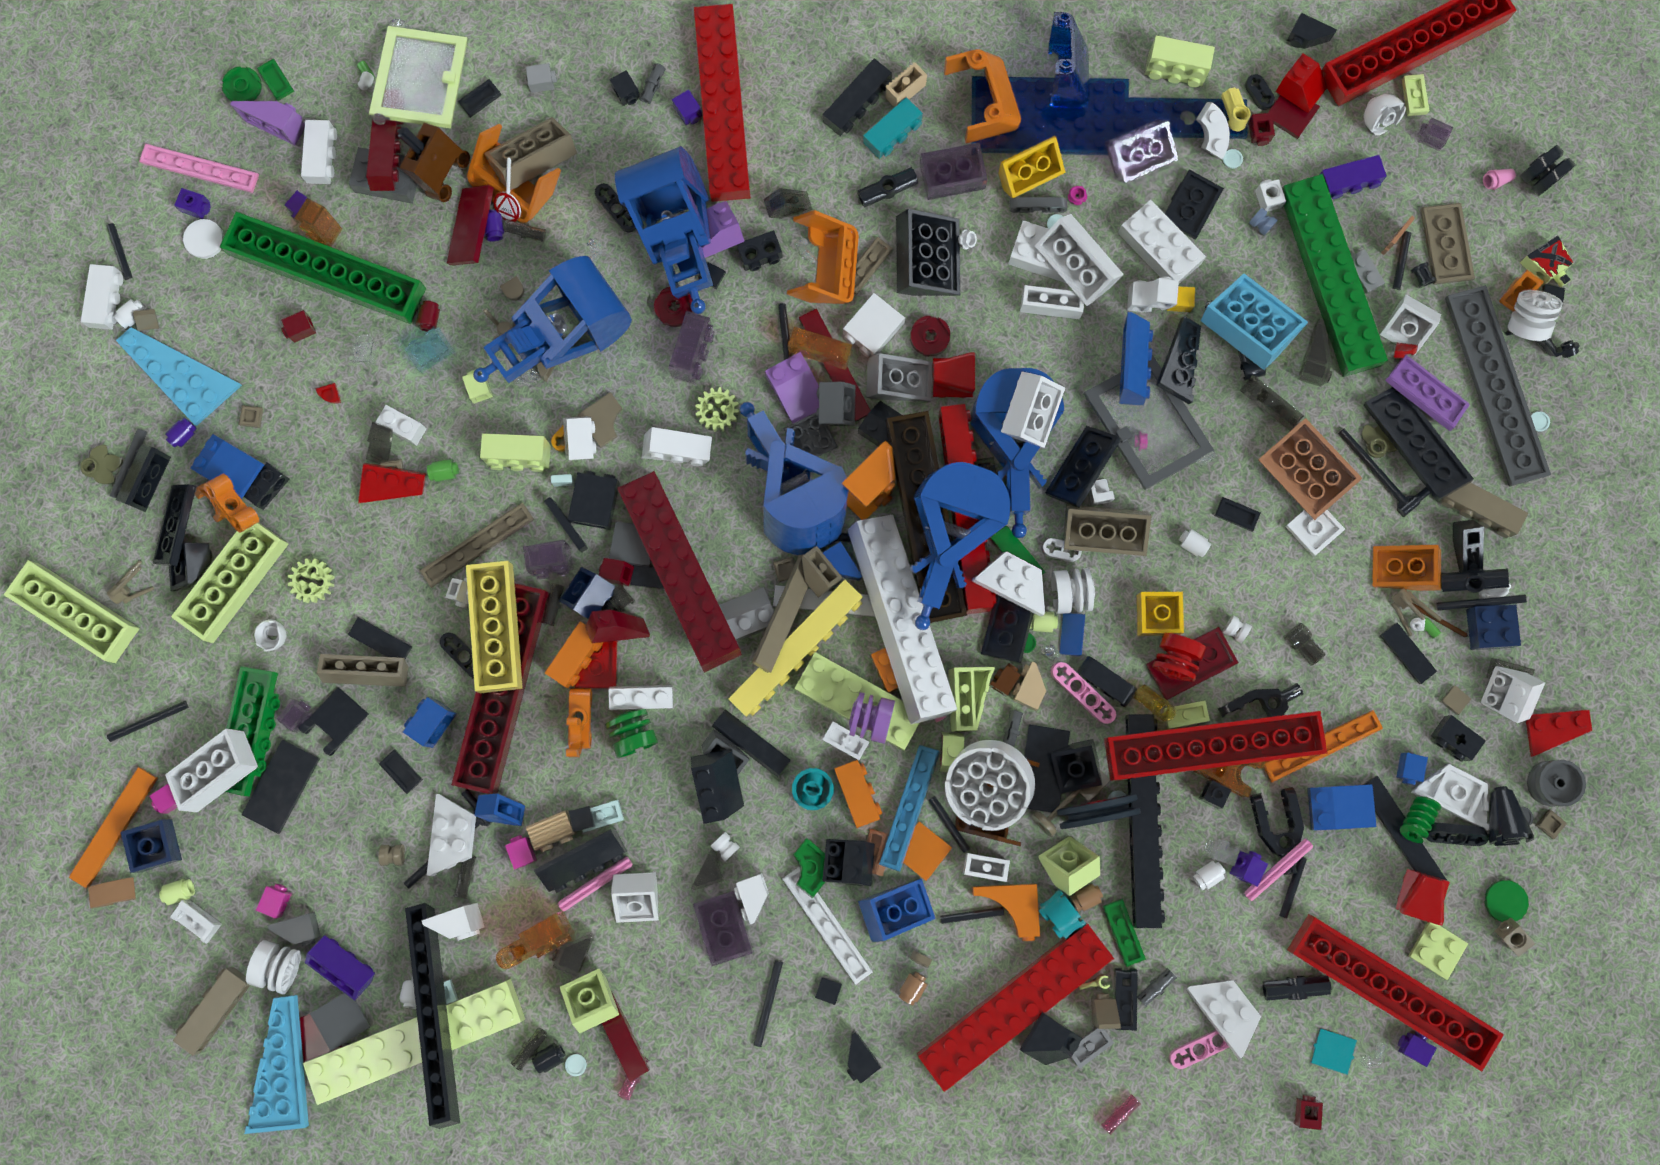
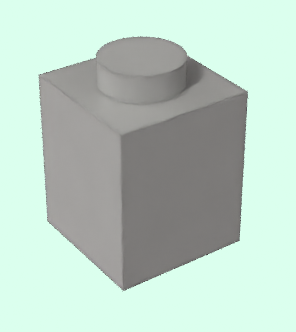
[526,63,557,93]

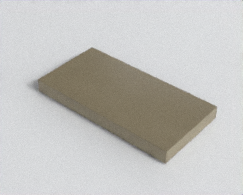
[1420,203,1475,285]

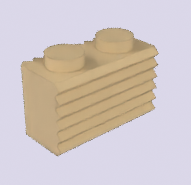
[885,62,927,107]
[526,810,577,853]

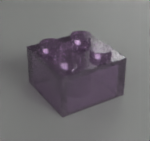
[523,540,574,579]

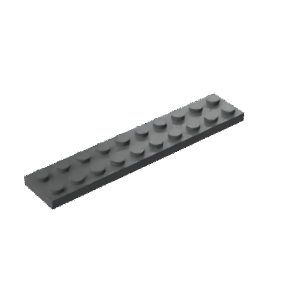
[1445,285,1551,487]

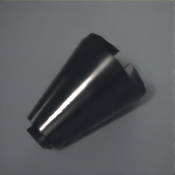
[1488,786,1534,846]

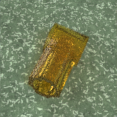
[1134,684,1176,721]

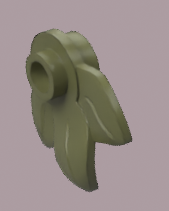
[1362,425,1397,458]
[80,445,123,484]

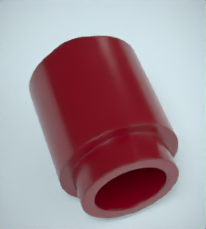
[416,301,440,332]

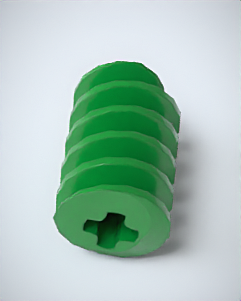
[1400,796,1442,843]

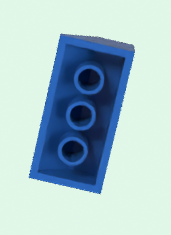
[1119,312,1153,406]

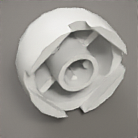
[1364,94,1406,135]

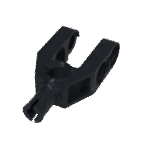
[1217,683,1304,718]
[1250,787,1304,875]

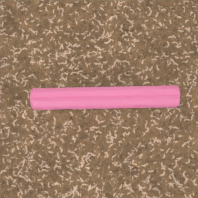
[1244,839,1313,901]
[558,856,633,912]

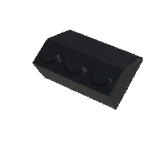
[858,401,902,447]
[116,444,171,512]
[691,749,744,824]

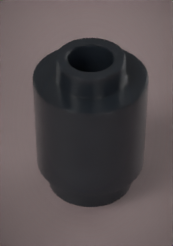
[532,1043,566,1074]

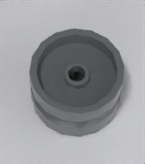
[1527,760,1586,807]

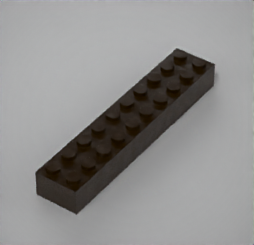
[885,411,967,623]

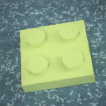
[1408,922,1468,980]

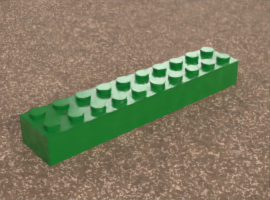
[1282,174,1388,377]
[220,211,426,324]

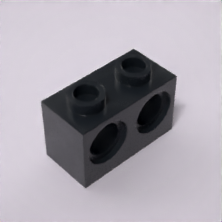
[737,230,783,272]
[244,462,290,510]

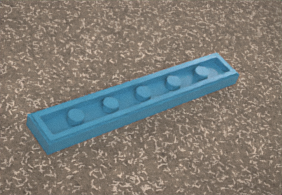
[879,745,940,872]

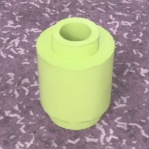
[1030,611,1058,633]
[159,879,195,906]

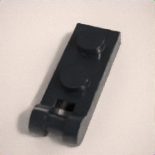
[1114,968,1138,1031]

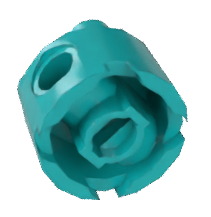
[792,768,834,810]
[1038,889,1086,939]

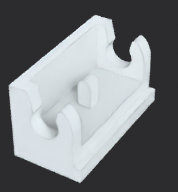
[823,722,869,760]
[170,899,222,944]

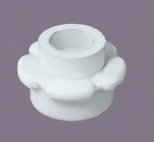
[958,229,977,249]

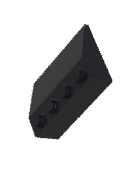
[896,209,961,296]

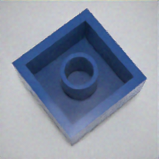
[403,697,457,748]

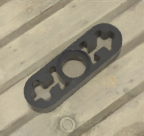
[1010,197,1067,213]

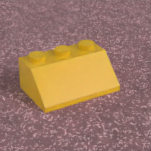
[998,136,1066,198]

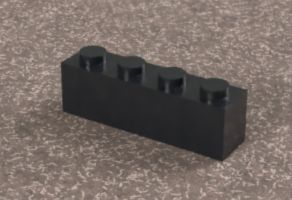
[823,58,892,137]

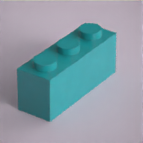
[863,97,923,159]

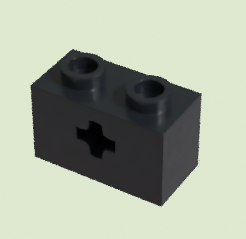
[1431,715,1486,762]

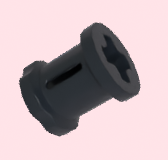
[1411,262,1436,288]

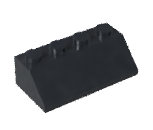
[534,829,627,893]

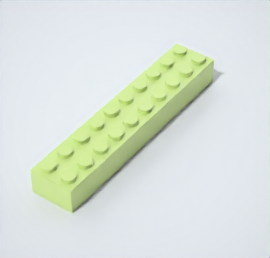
[303,979,525,1105]

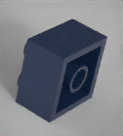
[559,567,615,619]
[1466,604,1521,650]
[121,819,182,873]

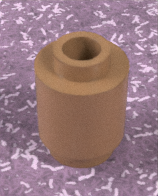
[1070,883,1103,912]
[899,972,928,1006]

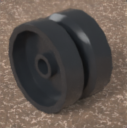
[1520,145,1576,197]

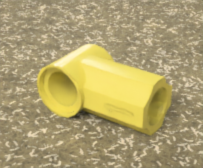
[1221,87,1251,131]

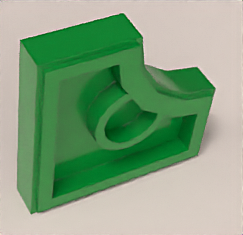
[793,838,825,898]

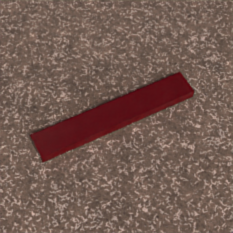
[799,308,871,422]

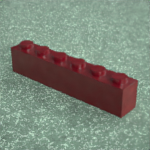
[366,90,405,191]

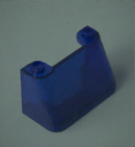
[1048,12,1090,108]

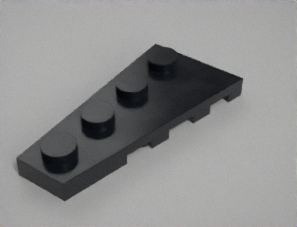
[1156,316,1201,405]

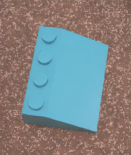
[1201,274,1308,370]

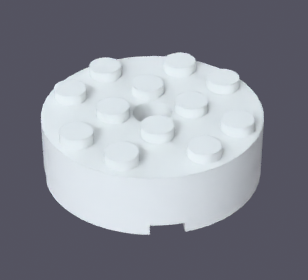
[945,740,1035,831]

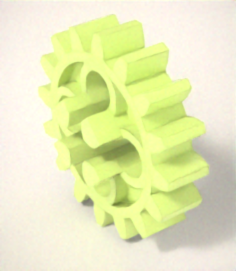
[695,387,740,432]
[288,559,335,603]

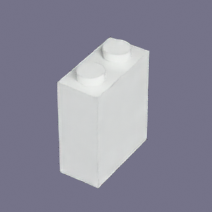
[843,293,905,357]

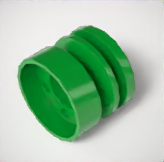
[605,709,658,758]

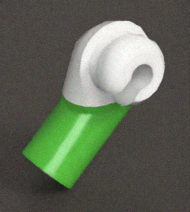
[357,61,375,90]
[1410,618,1441,639]

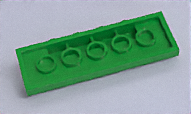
[225,666,280,797]

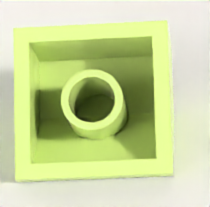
[1039,836,1100,896]

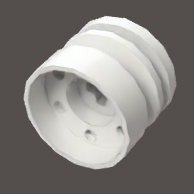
[1508,290,1563,341]
[1051,568,1095,614]
[246,940,301,994]

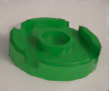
[222,66,262,102]
[1484,880,1529,922]

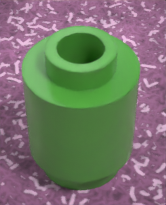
[427,459,459,482]

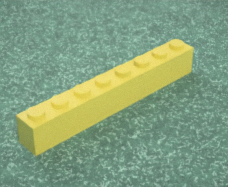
[729,580,863,717]

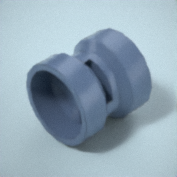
[1249,207,1278,236]

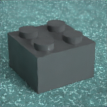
[816,382,855,426]

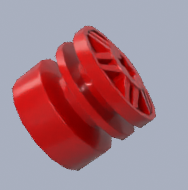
[1152,633,1206,682]

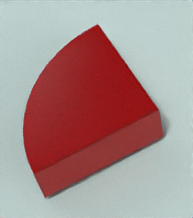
[1394,342,1418,358]
[315,383,341,404]

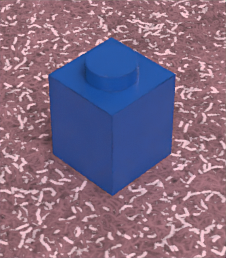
[1396,753,1428,785]

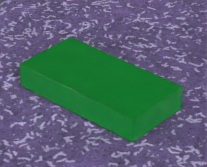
[257,58,294,101]

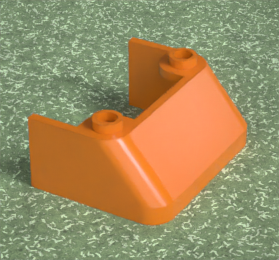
[944,49,1021,144]
[467,124,561,223]
[787,210,859,304]
[842,441,896,520]

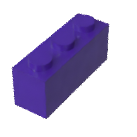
[1319,155,1387,199]
[305,935,375,1001]

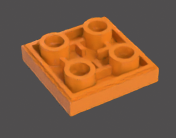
[903,821,952,881]

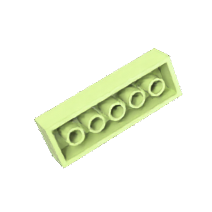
[171,522,289,643]
[4,560,140,663]
[795,652,919,751]

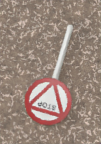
[494,158,521,223]

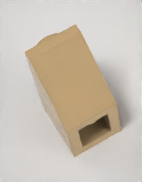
[1012,661,1046,711]

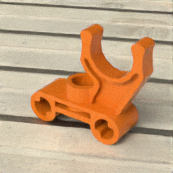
[195,474,259,533]
[566,688,592,757]

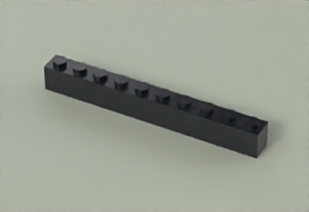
[1125,714,1165,928]
[405,903,460,1129]

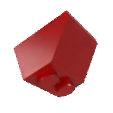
[1275,53,1327,113]

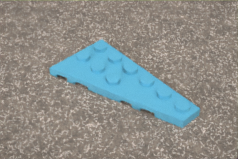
[116,327,242,426]
[244,995,309,1134]

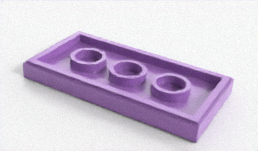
[1385,355,1470,431]

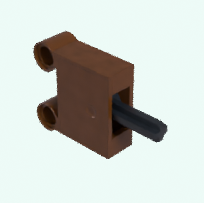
[397,123,470,202]

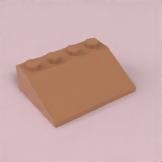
[1258,418,1363,520]

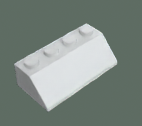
[1035,214,1124,306]

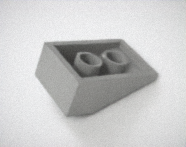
[866,353,932,402]

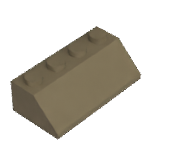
[484,117,577,190]
[1064,505,1152,556]

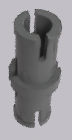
[639,63,666,104]
[1003,710,1023,747]
[1137,968,1177,1007]

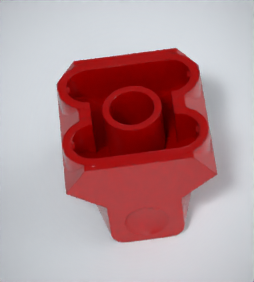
[932,352,975,398]
[1395,869,1450,926]

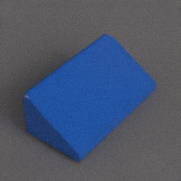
[1059,613,1085,656]

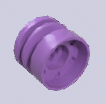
[849,692,895,744]

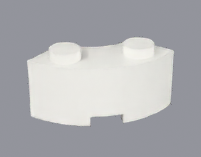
[1196,102,1230,159]
[1127,277,1179,312]

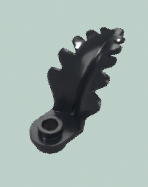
[1505,330,1580,358]

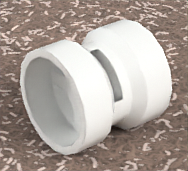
[1223,615,1252,643]
[710,832,740,862]

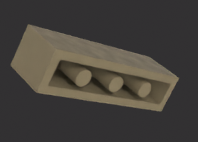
[1440,483,1528,538]
[317,654,409,687]
[173,967,250,1056]

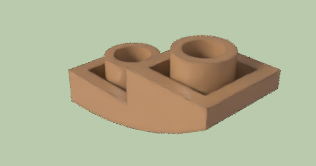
[88,877,136,909]

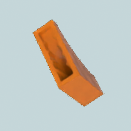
[972,884,1040,941]

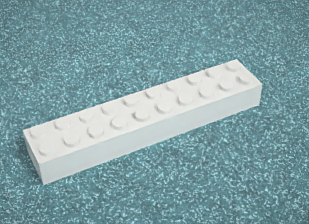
[848,515,957,725]

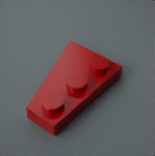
[358,463,426,503]
[1526,710,1593,757]

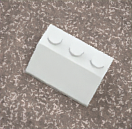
[1001,372,1065,448]
[422,903,484,941]

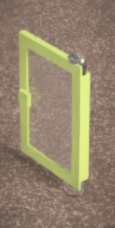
[369,18,467,128]

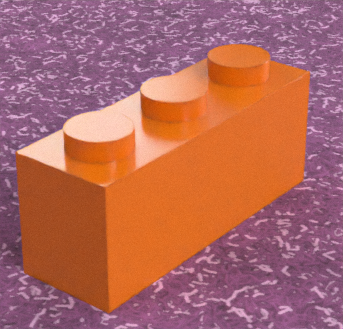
[545,621,603,689]
[834,760,882,828]

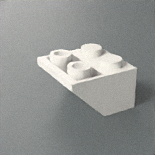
[1481,666,1545,723]
[734,873,769,924]

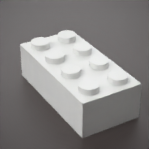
[1118,200,1206,284]
[1008,221,1066,283]
[165,729,258,812]

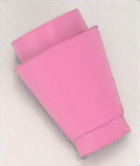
[1483,168,1516,190]

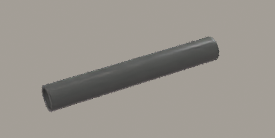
[110,429,147,498]

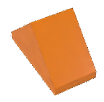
[1499,270,1544,312]

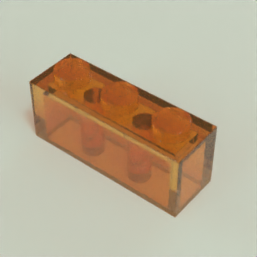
[294,198,342,247]
[788,327,852,370]

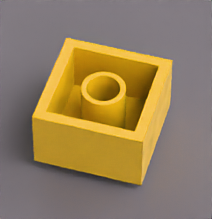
[1136,592,1184,636]

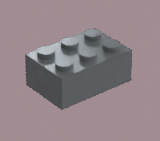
[349,147,417,204]

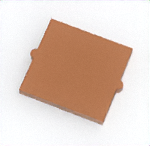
[1381,216,1415,255]

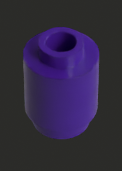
[484,210,504,242]
[165,417,197,448]

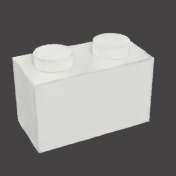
[376,405,427,446]
[563,417,596,460]
[962,853,1010,882]

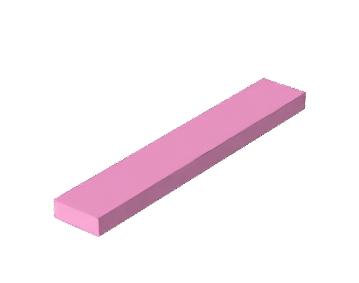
[139,143,259,193]

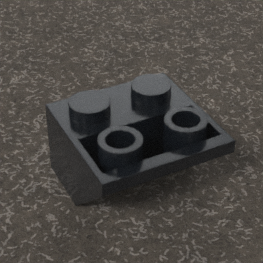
[822,839,875,886]

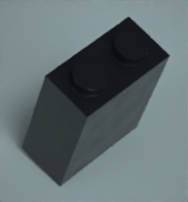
[567,470,620,530]

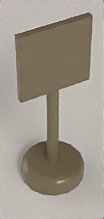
[1031,770,1110,837]

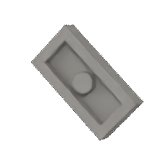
[1352,249,1385,294]
[1071,1027,1114,1069]

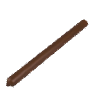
[1412,603,1468,637]

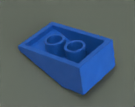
[190,434,264,499]
[1307,785,1377,831]
[858,878,936,942]

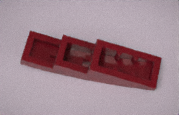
[602,991,650,1082]

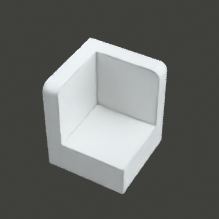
[1089,479,1115,506]

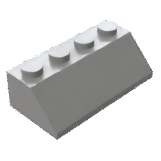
[719,587,774,642]

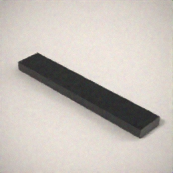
[1362,776,1447,880]

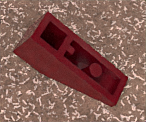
[585,610,650,644]

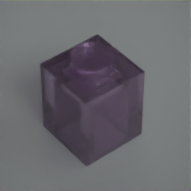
[1417,117,1453,151]
[276,699,313,733]

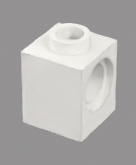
[1255,179,1286,212]

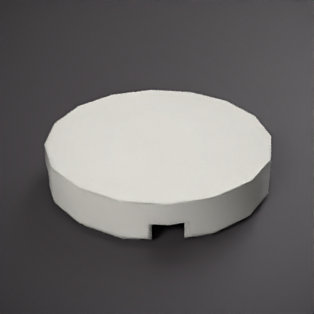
[183,219,224,259]

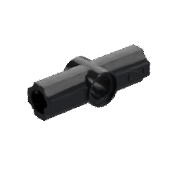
[857,167,918,208]
[1441,568,1510,593]
[1262,975,1332,1001]

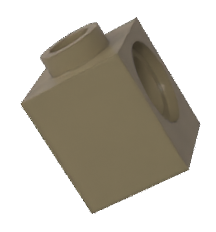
[1494,918,1535,957]

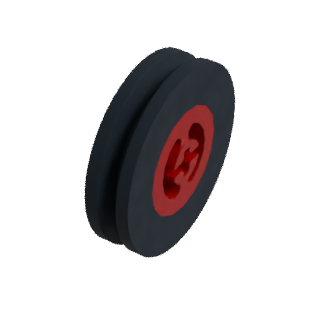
[1056,794,1141,829]

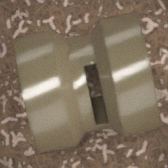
[379,844,405,866]

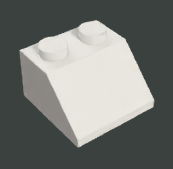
[1380,294,1441,355]
[611,872,659,923]

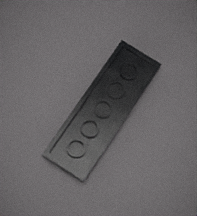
[1363,387,1474,501]

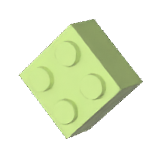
[560,969,619,1033]

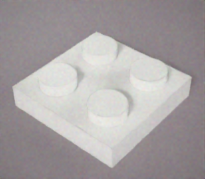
[1285,510,1345,557]

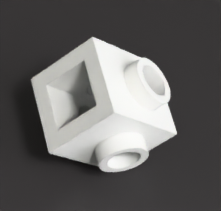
[445,578,469,609]

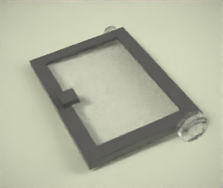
[1084,355,1217,490]

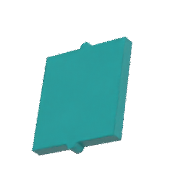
[1311,1028,1357,1075]

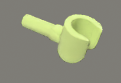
[1079,975,1110,990]

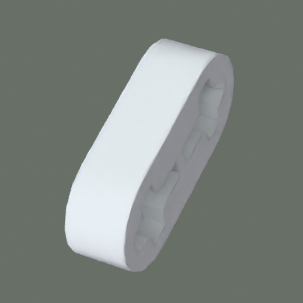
[1042,538,1082,562]

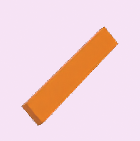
[1261,710,1383,782]
[68,767,158,888]

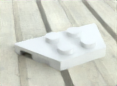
[972,551,1045,616]
[1411,764,1489,831]
[427,794,476,876]
[1186,981,1261,1059]

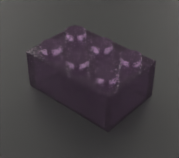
[1105,119,1179,183]
[920,143,988,200]
[668,311,715,385]
[693,890,754,966]

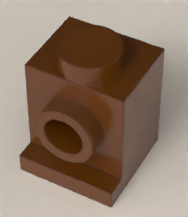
[989,663,1021,697]

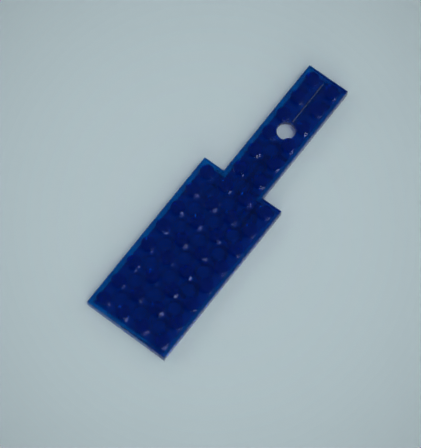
[971,76,1248,156]

